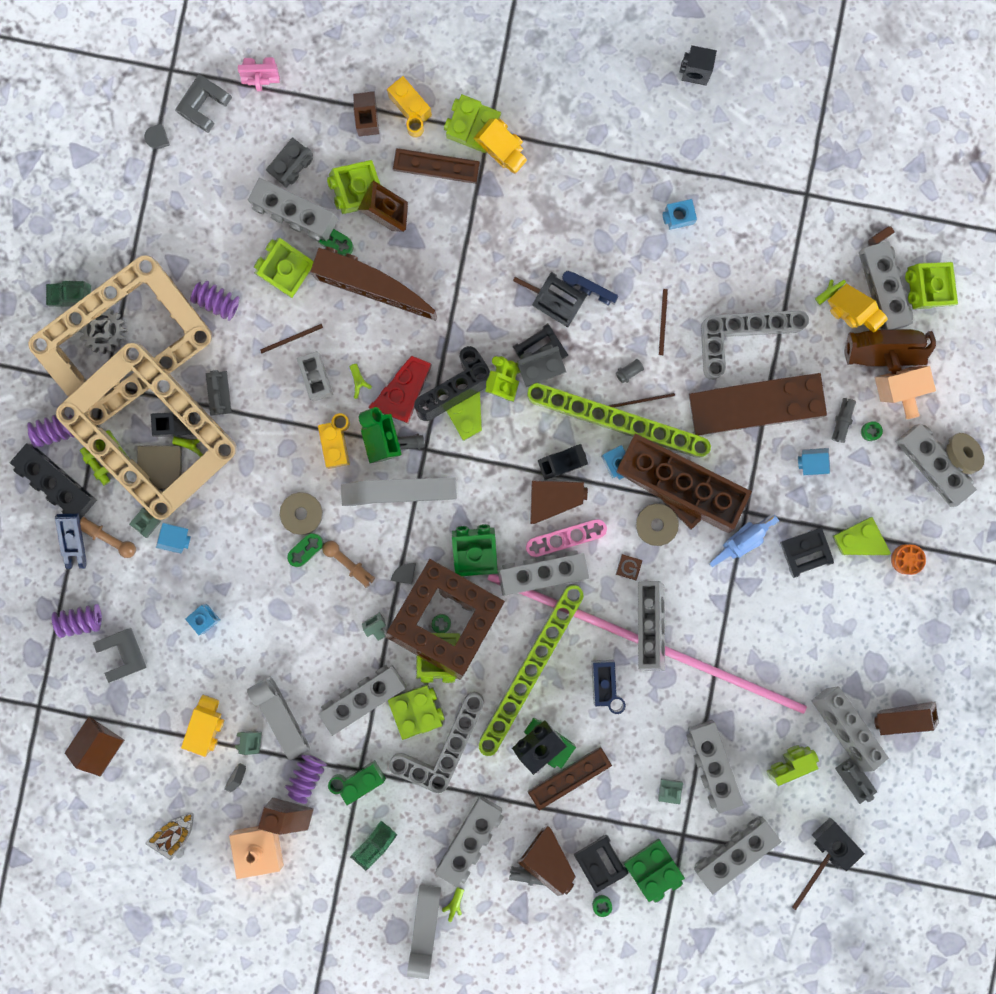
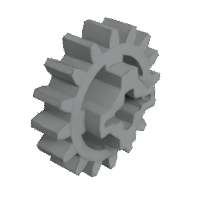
[79,308,127,354]

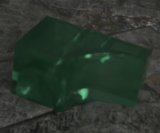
[46,281,91,307]
[350,821,398,871]

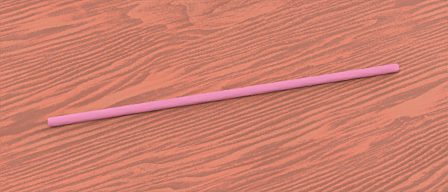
[487,574,807,714]

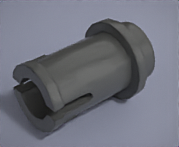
[616,359,644,384]
[398,433,424,450]

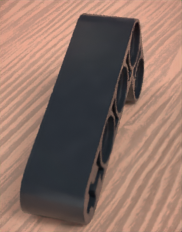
[414,346,490,421]

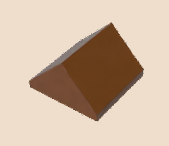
[358,180,408,232]
[65,716,125,777]

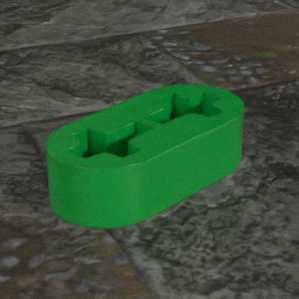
[318,229,354,256]
[287,533,324,567]

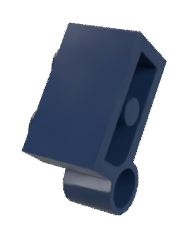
[591,660,626,714]

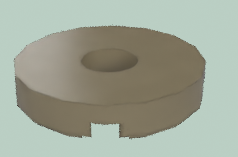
[946,433,985,475]
[279,492,323,535]
[636,504,679,546]

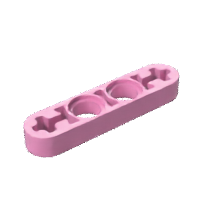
[526,519,607,557]

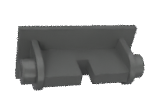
[205,370,232,416]
[835,757,877,804]

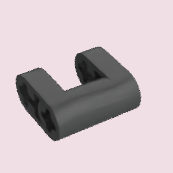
[175,74,232,133]
[93,628,147,683]

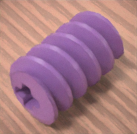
[190,281,240,321]
[27,414,74,447]
[51,604,102,638]
[285,754,327,804]

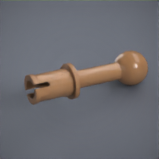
[80,517,136,558]
[322,541,375,588]

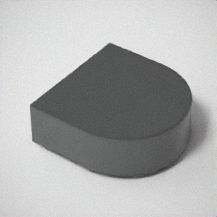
[144,123,170,149]

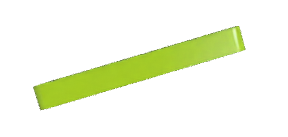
[527,383,711,458]
[479,584,584,756]

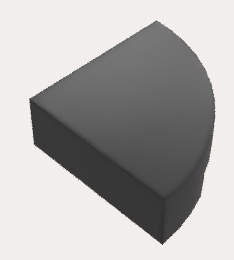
[391,563,416,585]
[224,763,246,792]

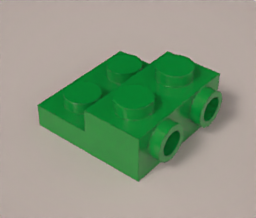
[452,524,498,576]
[623,839,685,903]

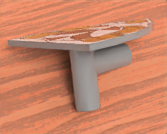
[145,813,194,860]

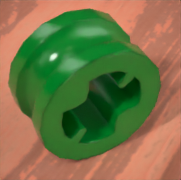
[861,421,883,441]
[432,614,451,633]
[592,895,612,917]

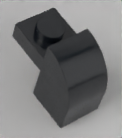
[150,413,195,437]
[538,444,588,480]

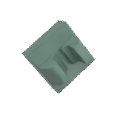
[129,508,161,538]
[362,612,386,641]
[235,731,262,755]
[658,779,683,804]

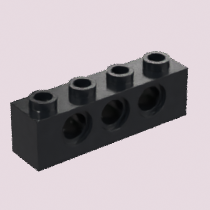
[9,443,97,519]

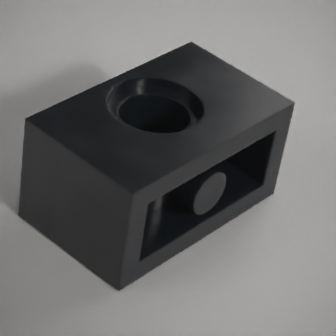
[679,45,717,86]
[512,720,567,775]
[812,818,865,871]

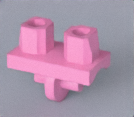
[238,57,280,91]

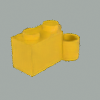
[387,76,432,138]
[473,118,527,174]
[827,283,888,332]
[318,413,350,469]
[181,694,225,757]

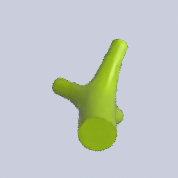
[815,280,846,305]
[349,364,372,399]
[172,436,203,457]
[442,887,464,922]

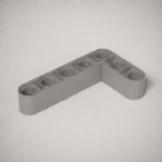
[701,310,809,380]
[341,477,457,506]
[389,692,484,793]

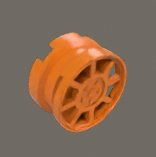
[891,544,926,575]

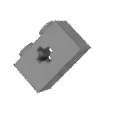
[297,351,333,402]

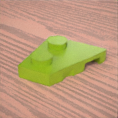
[447,392,482,441]
[832,517,891,555]

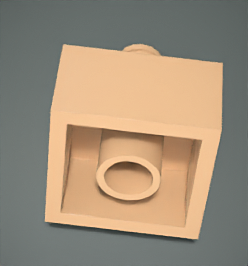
[874,366,936,419]
[229,826,284,879]

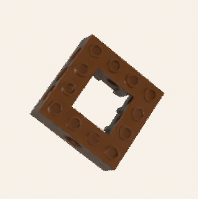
[385,559,505,680]

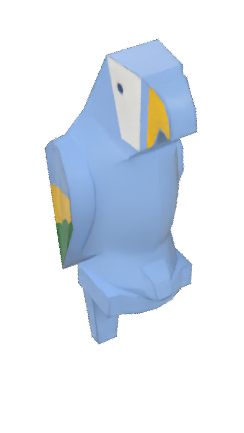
[709,514,779,567]

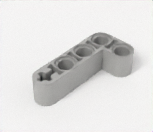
[247,676,310,761]
[407,885,441,979]

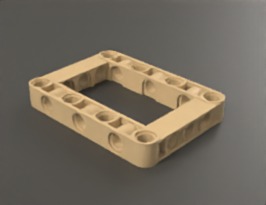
[28,256,212,425]
[56,343,237,520]

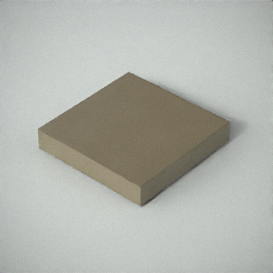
[137,446,182,489]

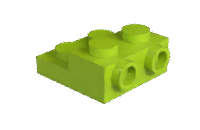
[444,94,501,153]
[327,160,381,215]
[254,238,314,298]
[905,262,958,310]
[416,633,460,683]
[388,684,445,740]
[767,745,819,786]

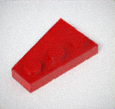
[368,356,432,424]

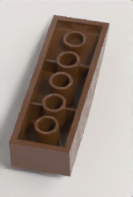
[310,246,437,321]
[689,373,827,436]
[616,433,752,533]

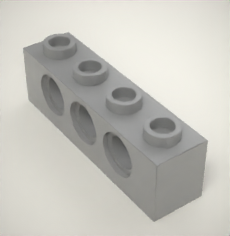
[248,177,338,241]
[858,241,913,330]
[895,424,977,507]
[497,550,589,596]
[638,581,665,671]
[318,665,407,736]
[811,686,889,772]
[686,720,744,814]
[435,795,504,888]
[694,817,782,895]

